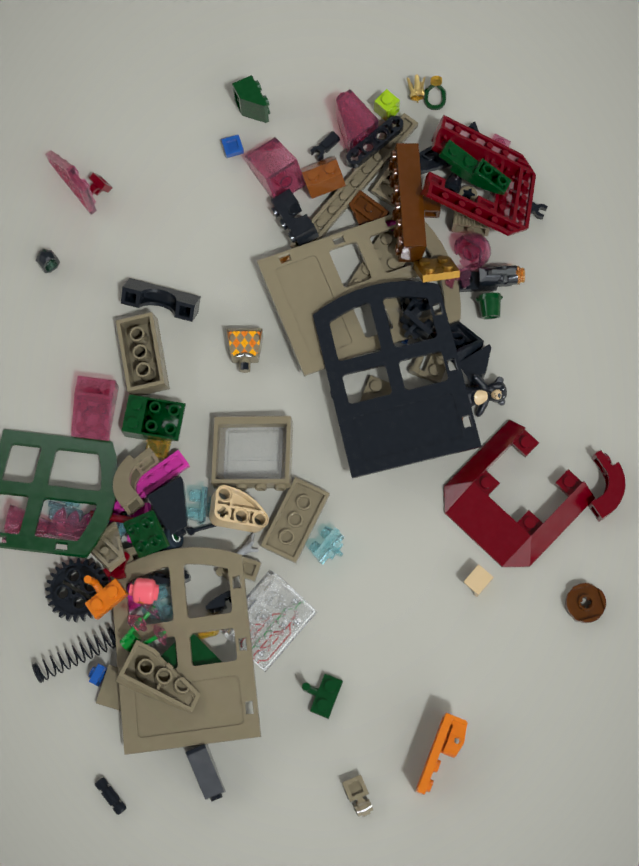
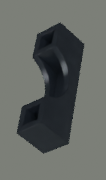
[121,278,201,322]

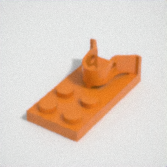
[415,713,468,795]

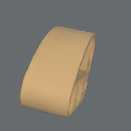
[209,485,269,533]

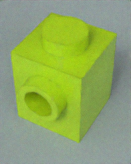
[374,89,400,121]

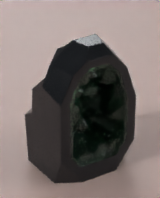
[36,249,60,273]

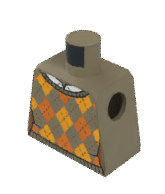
[227,328,263,373]

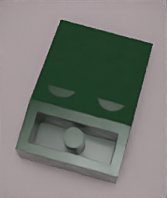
[121,394,186,441]

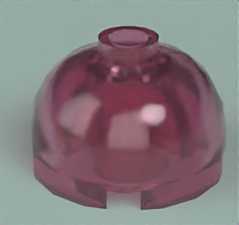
[454,232,491,271]

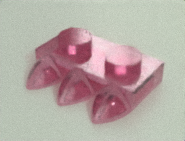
[48,507,91,541]

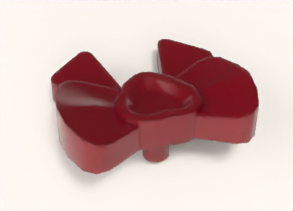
[103,552,131,580]

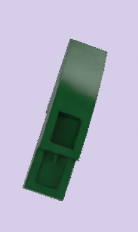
[439,139,512,195]

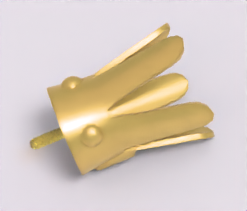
[407,74,425,103]

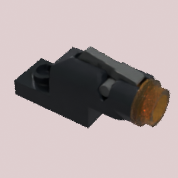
[459,265,525,292]

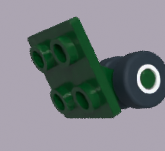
[123,510,184,558]

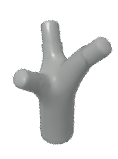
[236,533,259,556]

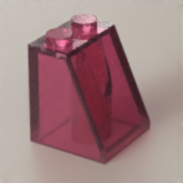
[336,89,378,153]
[245,137,306,199]

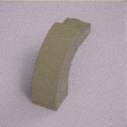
[113,448,160,516]

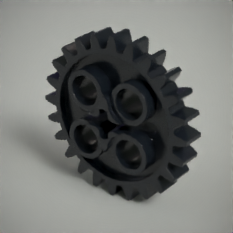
[45,558,109,623]

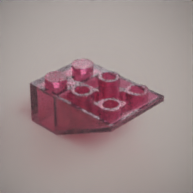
[71,376,119,441]

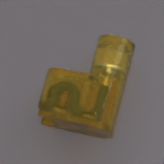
[145,439,172,460]

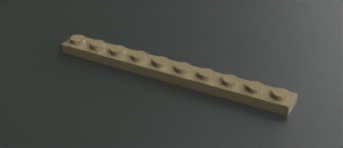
[290,113,418,248]

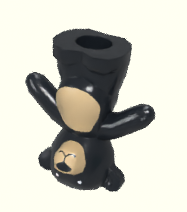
[466,374,507,417]

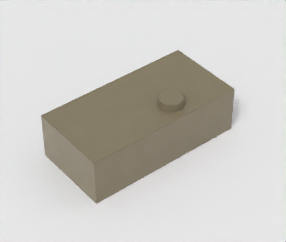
[116,312,170,396]

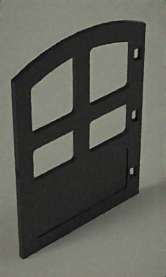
[313,281,482,479]

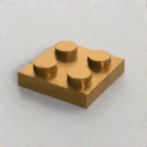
[413,256,460,283]

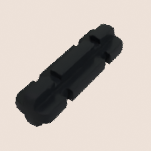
[95,777,127,815]

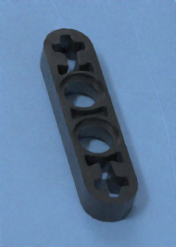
[346,116,404,168]

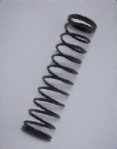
[32,627,116,683]

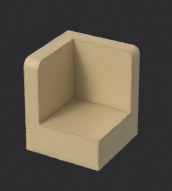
[464,564,494,597]

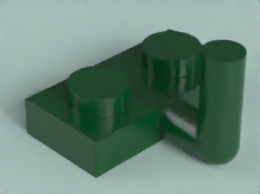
[302,674,343,719]

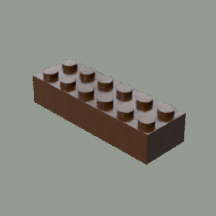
[389,143,427,262]

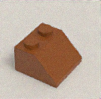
[301,156,346,199]

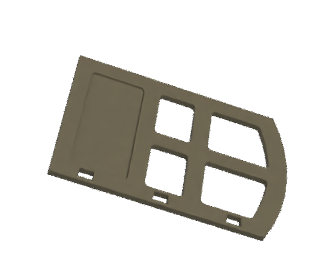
[257,215,461,377]
[111,547,261,755]

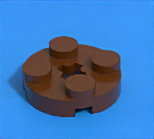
[565,583,606,623]

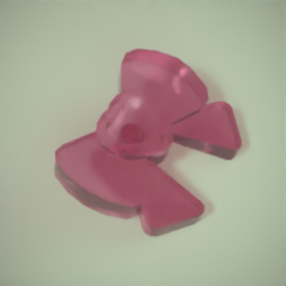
[446,266,471,289]

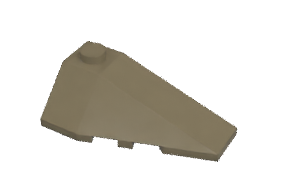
[115,640,201,713]

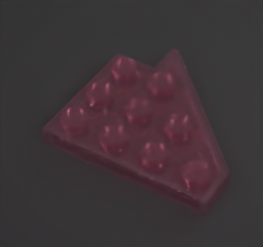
[45,150,97,215]

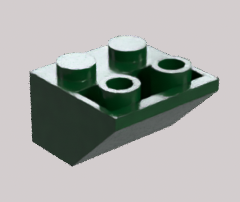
[232,75,270,123]

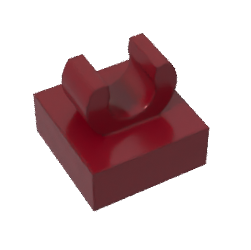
[88,172,113,196]

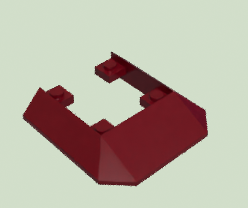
[420,115,536,236]
[444,420,595,567]

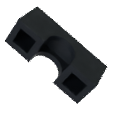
[271,188,319,246]

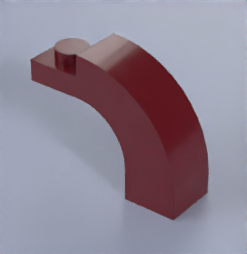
[588,450,626,522]

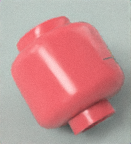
[129,578,159,605]

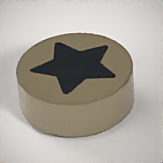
[459,186,477,201]

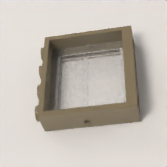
[211,416,293,491]

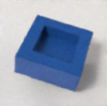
[221,134,244,158]
[88,664,107,687]

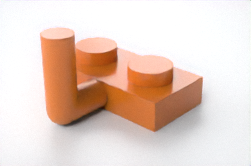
[84,575,129,620]

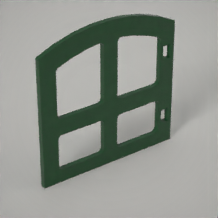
[0,429,118,558]

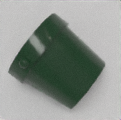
[475,293,503,319]

